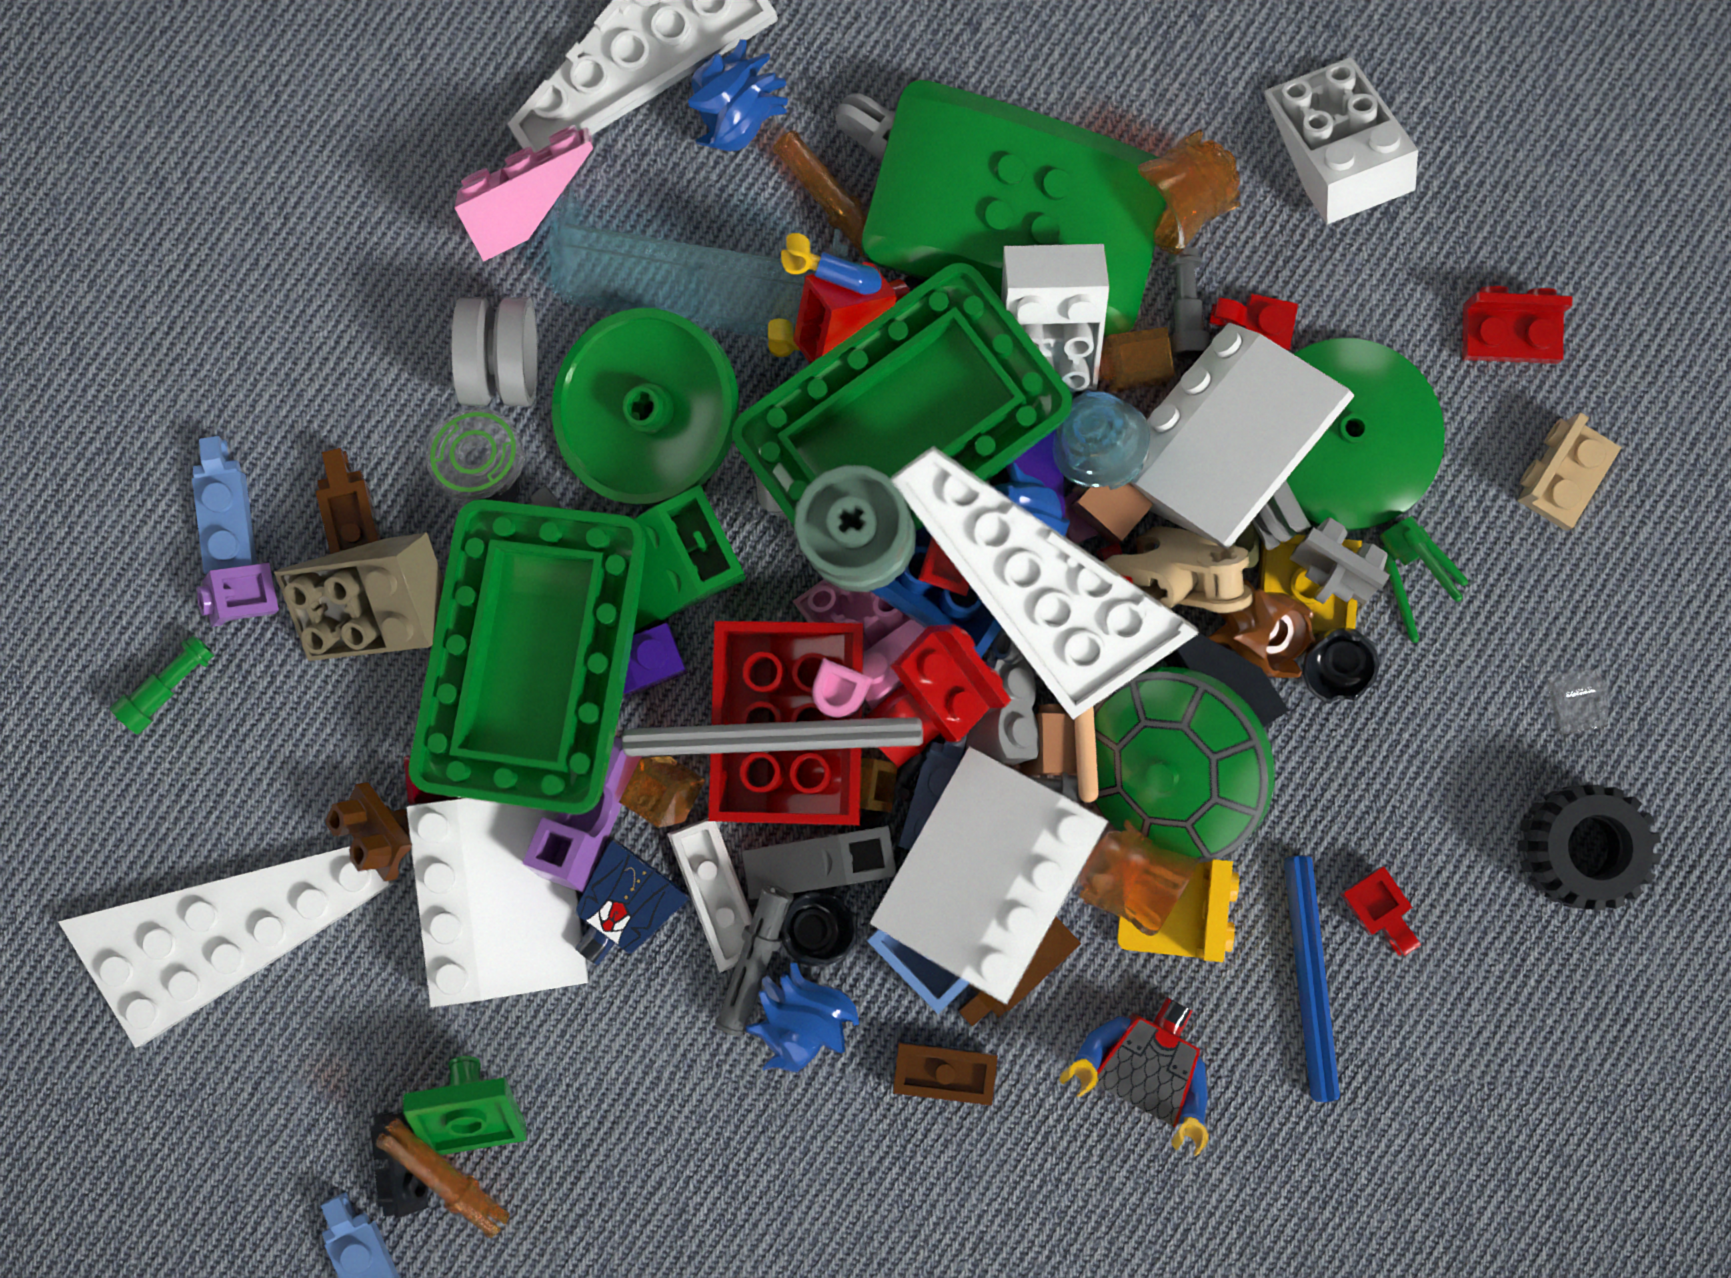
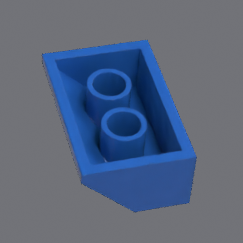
[871,525,1002,658]

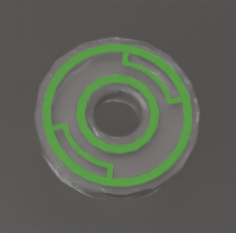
[426,408,525,503]

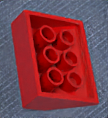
[708,621,864,825]

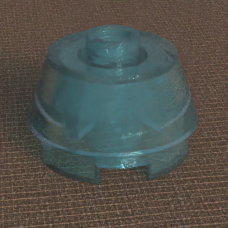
[1052,392,1150,490]

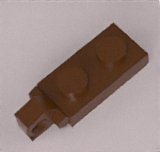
[315,448,381,554]
[957,915,1081,1027]

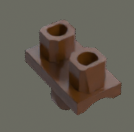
[325,782,413,882]

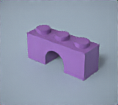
[522,737,642,893]

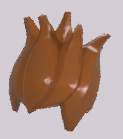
[1207,579,1316,678]

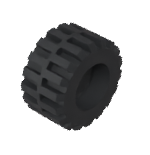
[1518,785,1661,910]

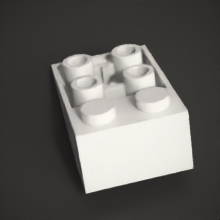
[1264,57,1418,224]
[1002,244,1109,392]

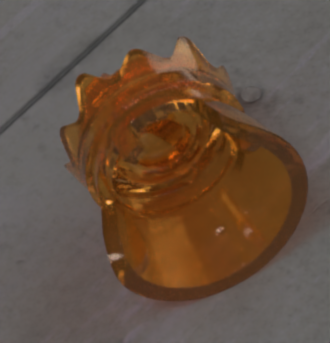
[1138,129,1241,254]
[1079,820,1201,936]

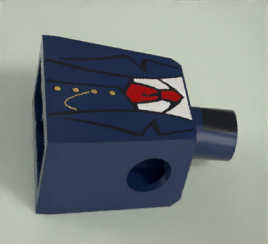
[574,840,691,966]

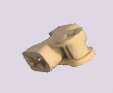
[1103,527,1252,613]

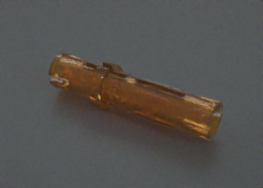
[772,130,867,258]
[376,1119,510,1238]

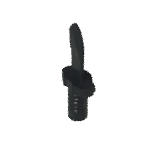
[852,752,927,832]

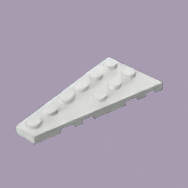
[508,0,778,152]
[891,447,1198,719]
[59,846,394,1048]

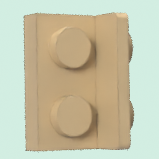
[1517,412,1622,531]

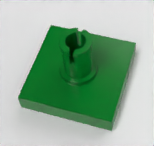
[403,1056,527,1157]

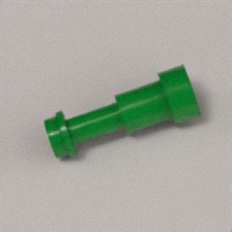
[109,635,215,735]

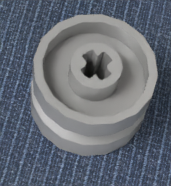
[451,297,538,406]

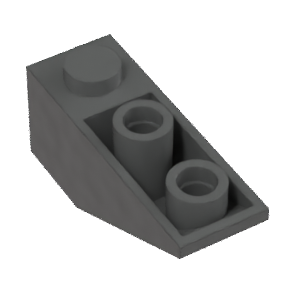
[742,826,896,900]

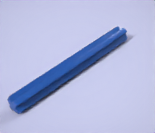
[1284,855,1340,1102]

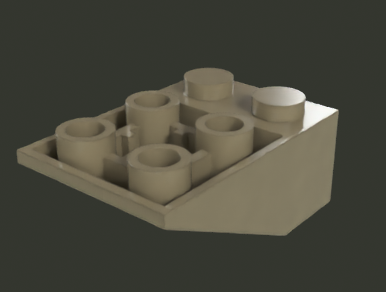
[274,533,444,661]

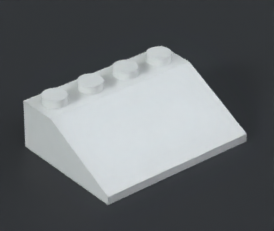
[1110,323,1354,549]
[870,747,1107,1003]
[407,799,589,1008]

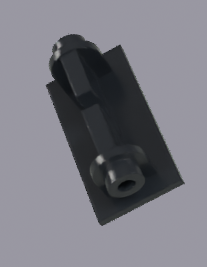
[369,1111,429,1218]

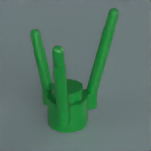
[1379,516,1468,643]

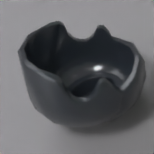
[1302,627,1380,704]
[780,892,858,968]

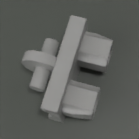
[1289,517,1390,605]

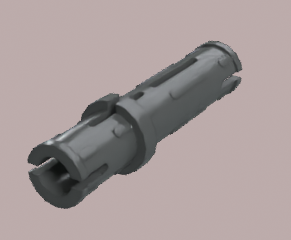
[715,886,793,1036]

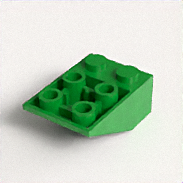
[633,485,747,635]

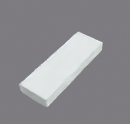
[668,818,753,972]

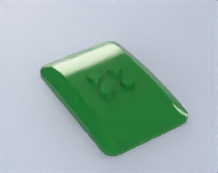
[861,80,1172,338]
[732,263,1072,532]
[409,499,646,814]

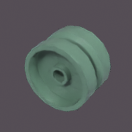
[795,466,916,592]

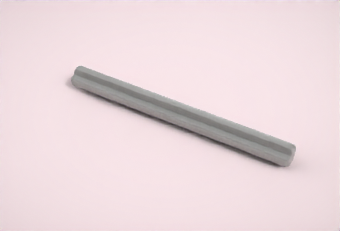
[622,717,923,756]

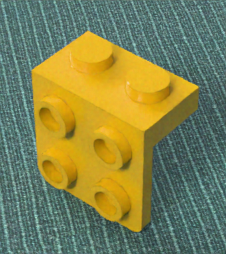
[1117,851,1239,963]

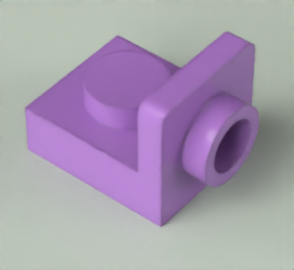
[197,563,279,627]

